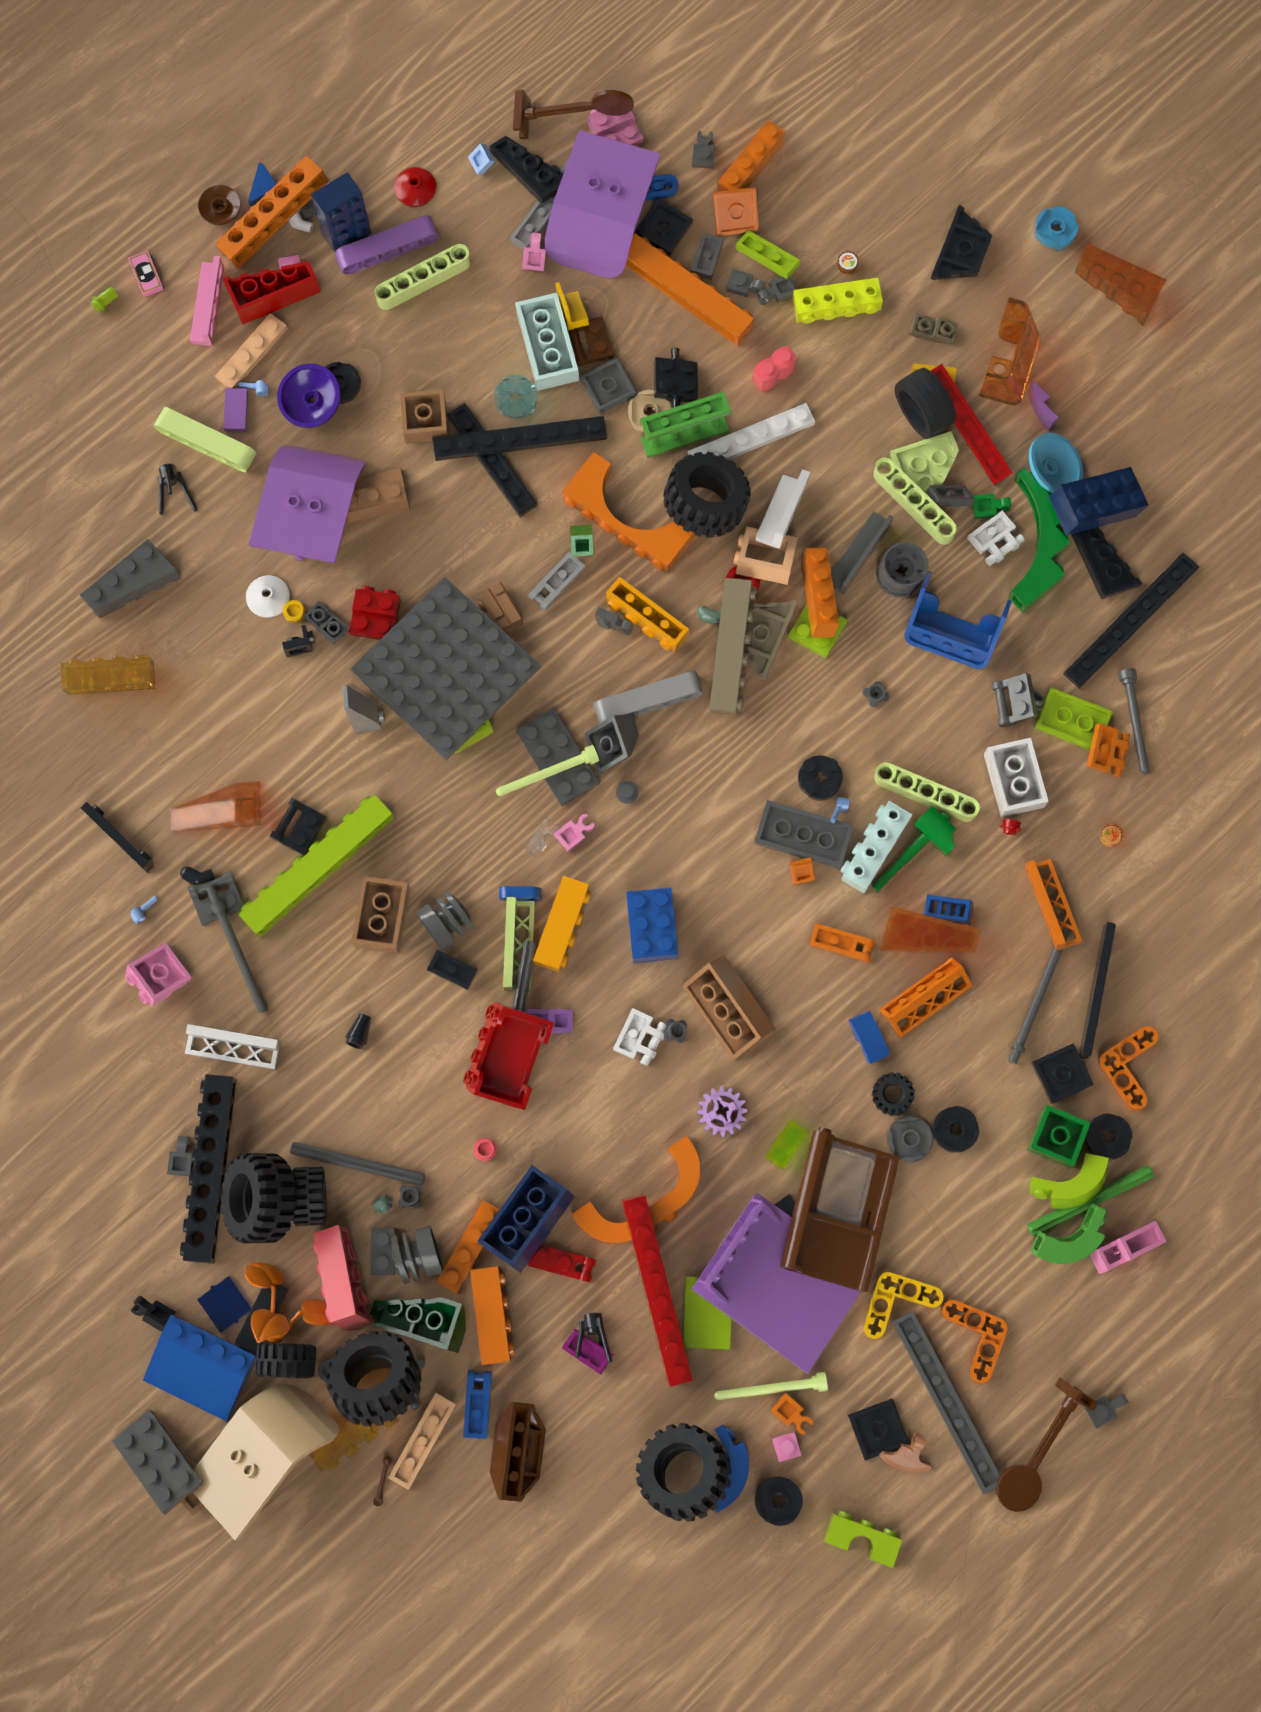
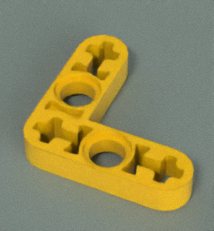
[863,1272,944,1339]

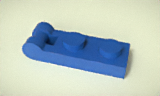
[463,1370,492,1439]

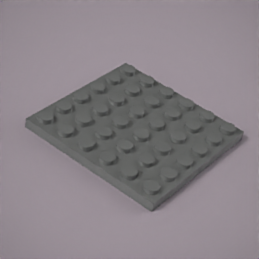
[351,577,541,761]

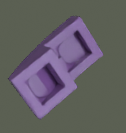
[1029,382,1058,431]
[525,1009,573,1034]

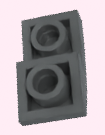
[303,601,350,645]

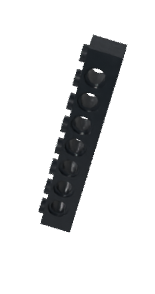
[180,1074,237,1264]

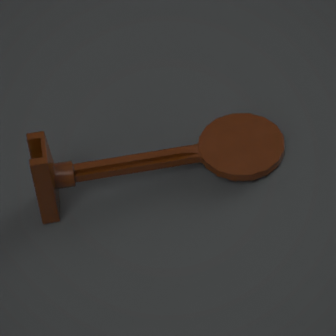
[513,90,634,139]
[996,1377,1098,1512]

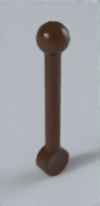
[373,1456,392,1506]

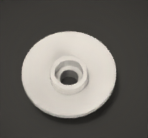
[246,575,290,618]

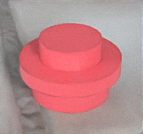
[474,1138,497,1161]

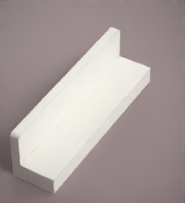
[756,469,810,549]

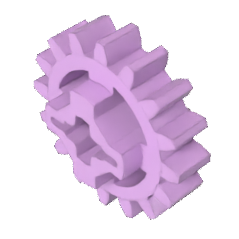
[697,1086,747,1137]

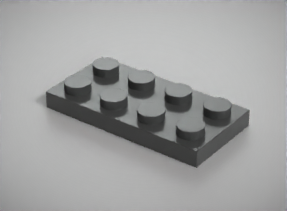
[516,709,600,806]
[754,800,853,869]
[112,1409,203,1515]

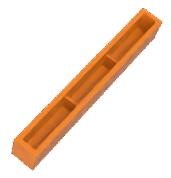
[625,233,754,346]

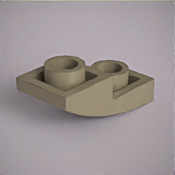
[909,312,959,344]

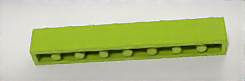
[238,794,395,938]

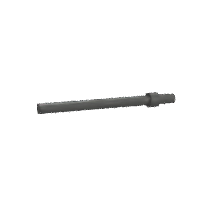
[206,885,267,1013]

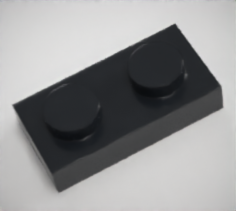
[427,950,478,991]

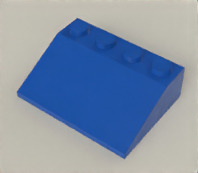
[143,1315,256,1422]

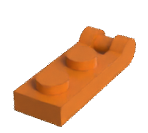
[809,923,876,964]

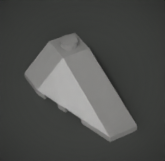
[342,684,385,733]

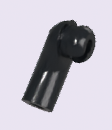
[180,866,214,885]

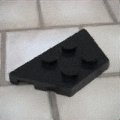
[931,205,992,280]

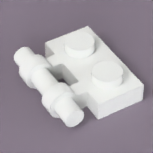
[967,511,1025,566]
[613,1008,667,1067]

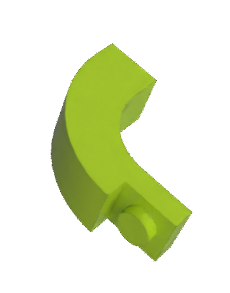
[1029,1153,1109,1209]

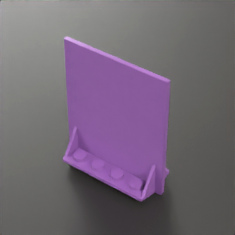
[692,1193,861,1374]

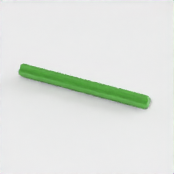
[1027,1166,1154,1236]

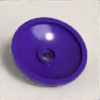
[277,364,341,428]

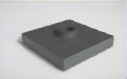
[579,357,637,414]

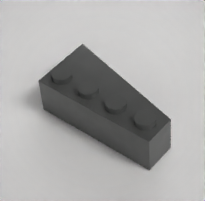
[80,539,181,619]

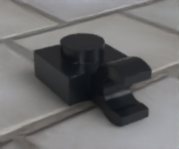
[131,1296,176,1332]

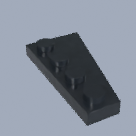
[489,136,563,204]
[1071,527,1142,600]

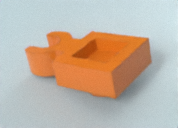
[770,1393,813,1435]

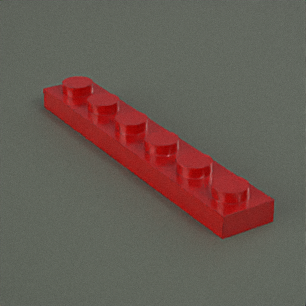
[931,363,1012,485]

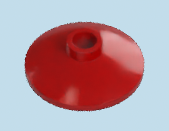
[394,167,436,207]

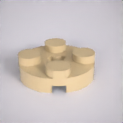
[628,390,671,433]

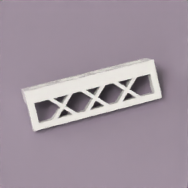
[185,1024,281,1070]

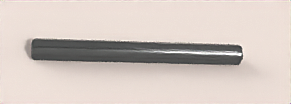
[290,1142,425,1185]

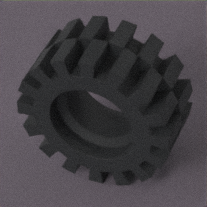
[872,1072,915,1116]

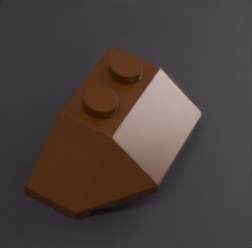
[490,1401,546,1502]

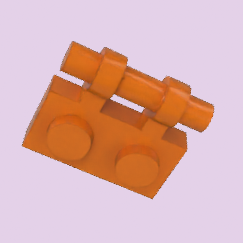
[1086,723,1130,778]

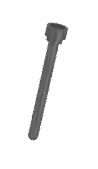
[1118,668,1149,774]

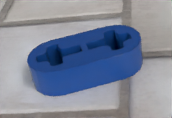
[499,886,542,901]

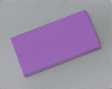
[223,388,248,432]

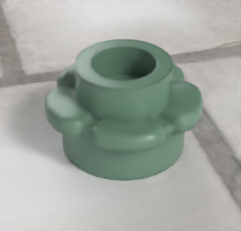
[371,1194,393,1215]

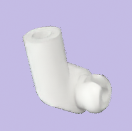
[289,210,313,233]

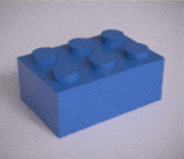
[626,888,678,964]

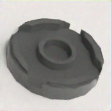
[887,1116,933,1162]

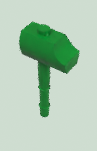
[871,806,956,893]

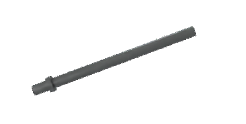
[1008,927,1070,1065]

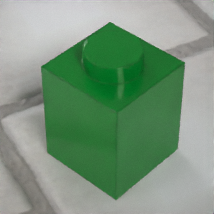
[570,525,594,556]

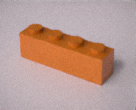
[717,120,785,192]
[801,548,839,638]
[470,1266,515,1365]

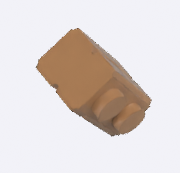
[477,582,524,634]

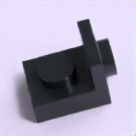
[282,625,315,657]

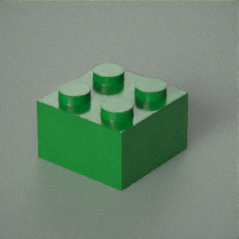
[1027,1105,1090,1168]

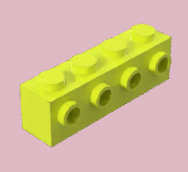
[792,277,883,324]

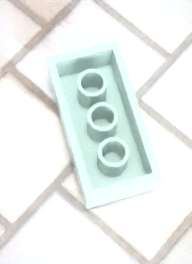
[515,293,579,391]

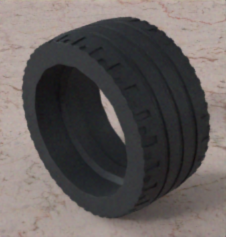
[894,368,956,439]

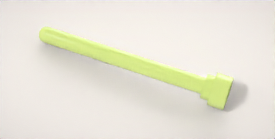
[496,745,599,796]
[714,1372,828,1400]

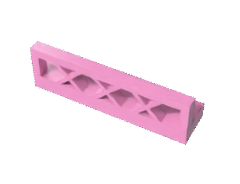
[190,256,224,346]

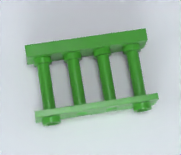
[640,392,731,458]

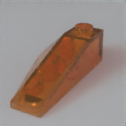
[171,781,261,832]

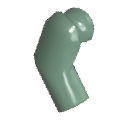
[697,606,721,625]

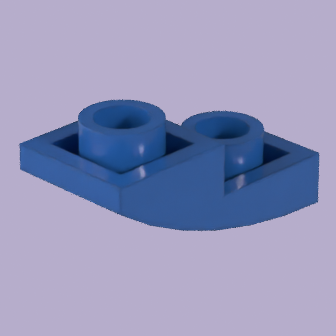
[848,1011,890,1064]

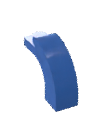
[715,1424,749,1513]

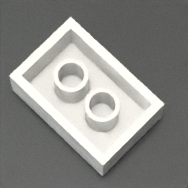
[984,738,1049,818]

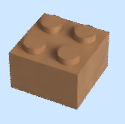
[400,389,448,444]

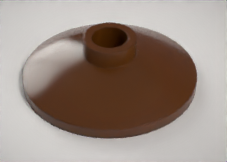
[198,185,241,225]

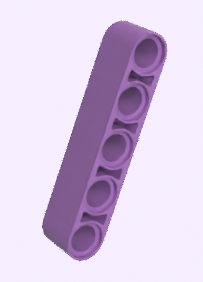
[335,216,439,275]

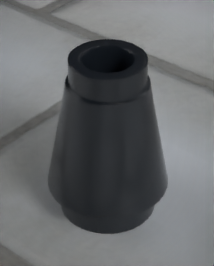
[345,1013,371,1049]

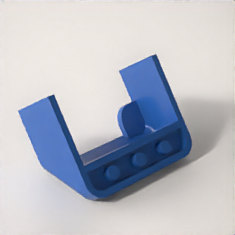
[904,571,1012,669]

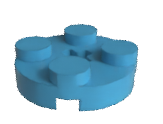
[1035,206,1078,251]

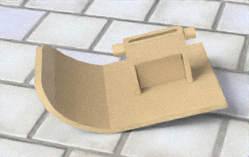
[192,1384,340,1541]

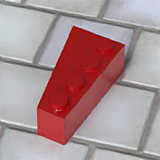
[222,261,321,325]

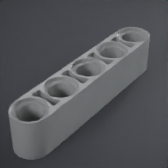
[593,671,703,724]

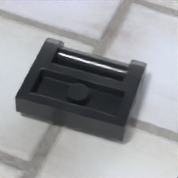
[269,798,327,856]

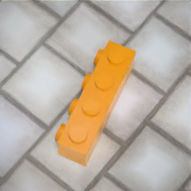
[606,576,689,653]
[533,876,592,973]

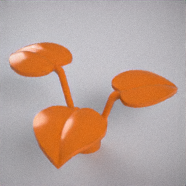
[245,1262,332,1343]

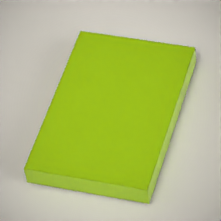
[1034,687,1113,750]
[683,1276,731,1350]

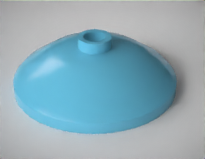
[1029,432,1083,493]

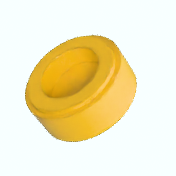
[283,600,306,623]

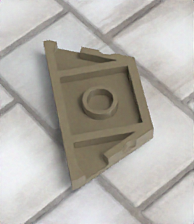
[745,600,798,681]

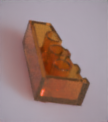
[1075,244,1166,326]
[879,906,981,954]

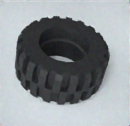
[663,452,751,538]
[221,1153,297,1244]
[325,1331,422,1427]
[636,1423,732,1522]

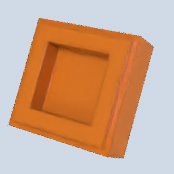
[789,857,815,885]

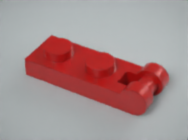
[528,1245,597,1283]

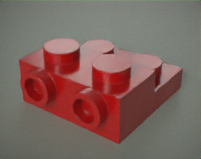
[348,586,401,640]

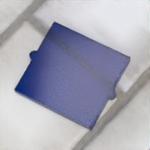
[197,1276,252,1333]

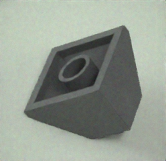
[585,715,639,774]

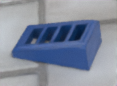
[923,895,974,925]

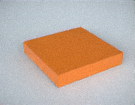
[713,187,759,237]

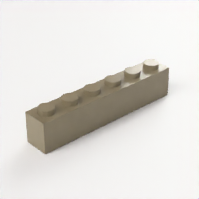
[709,578,757,715]

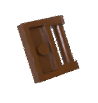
[566,316,613,366]

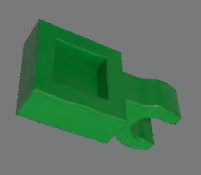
[972,493,1011,519]

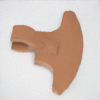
[880,1432,932,1472]

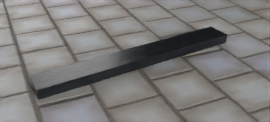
[1063,553,1199,689]

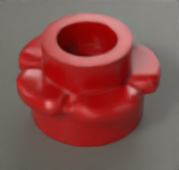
[1000,819,1022,835]

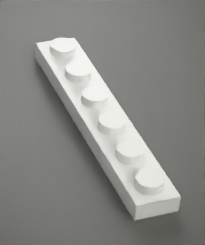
[687,403,815,460]

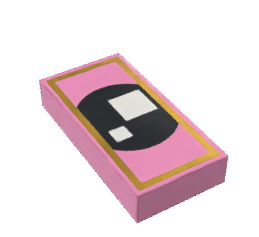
[128,250,164,297]

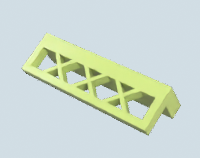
[503,897,535,991]

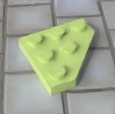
[890,431,959,504]

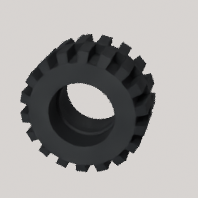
[291,1166,327,1226]
[255,1343,316,1378]

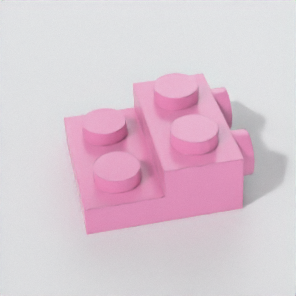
[587,110,644,146]
[125,942,192,1007]

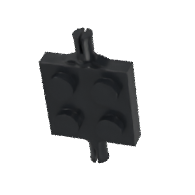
[654,347,698,408]

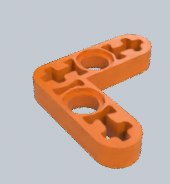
[1098,1026,1158,1111]
[941,1300,1008,1384]

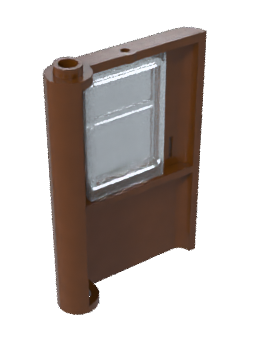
[780,1127,900,1292]

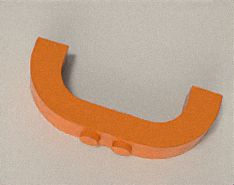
[571,1136,700,1244]

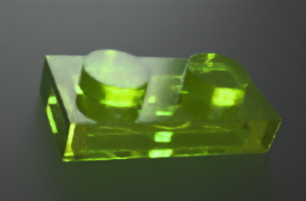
[764,1119,809,1170]

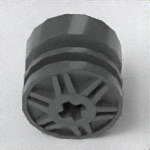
[876,542,929,597]
[415,890,475,951]
[391,1225,443,1284]

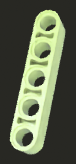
[375,244,471,310]
[153,407,257,472]
[873,457,957,545]
[874,763,980,822]

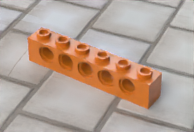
[215,155,329,269]

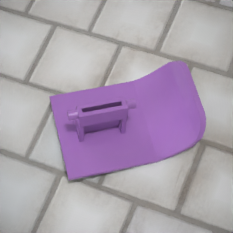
[545,130,660,278]
[248,445,366,564]

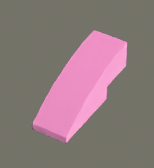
[1090,1221,1167,1274]

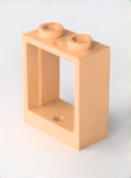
[733,526,798,585]

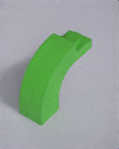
[1030,1202,1107,1264]

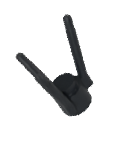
[158,464,197,515]
[575,1313,612,1363]

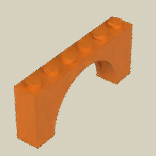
[562,452,696,573]

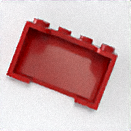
[463,1002,554,1110]

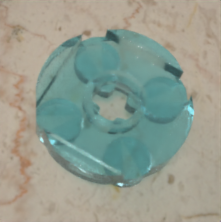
[494,375,537,418]

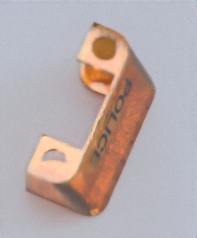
[979,297,1040,405]

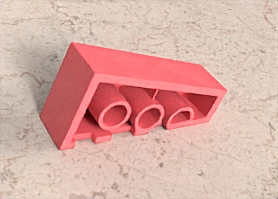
[313,1225,374,1331]

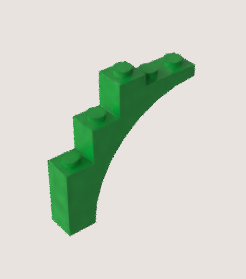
[1008,468,1070,613]

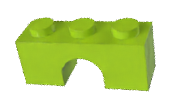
[823,1511,902,1568]

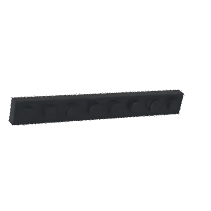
[432,416,607,461]

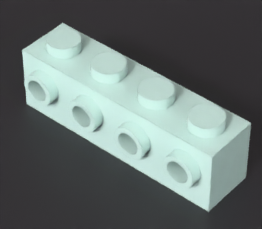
[840,801,912,894]

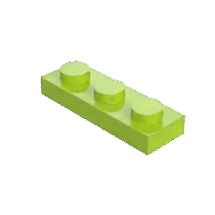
[736,230,800,279]

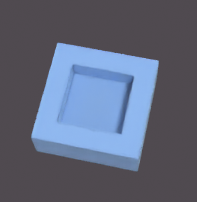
[468,143,495,175]

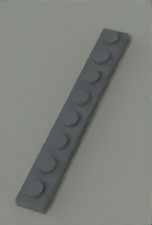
[892,1311,1000,1495]

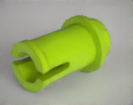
[90,286,119,312]

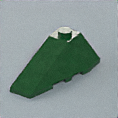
[370,1297,466,1353]

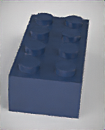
[311,172,371,253]
[1049,467,1149,536]
[477,1165,575,1274]

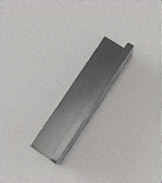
[831,511,893,594]

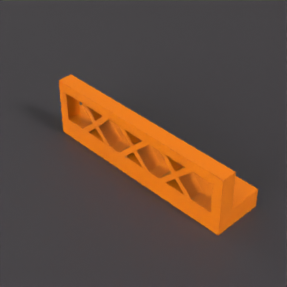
[1025,858,1082,951]
[879,957,973,1038]

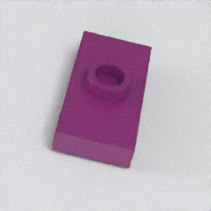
[562,1328,614,1375]

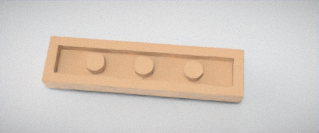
[215,313,288,388]
[388,1393,457,1490]

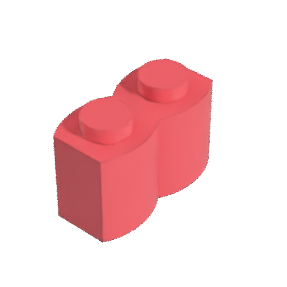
[752,346,797,392]

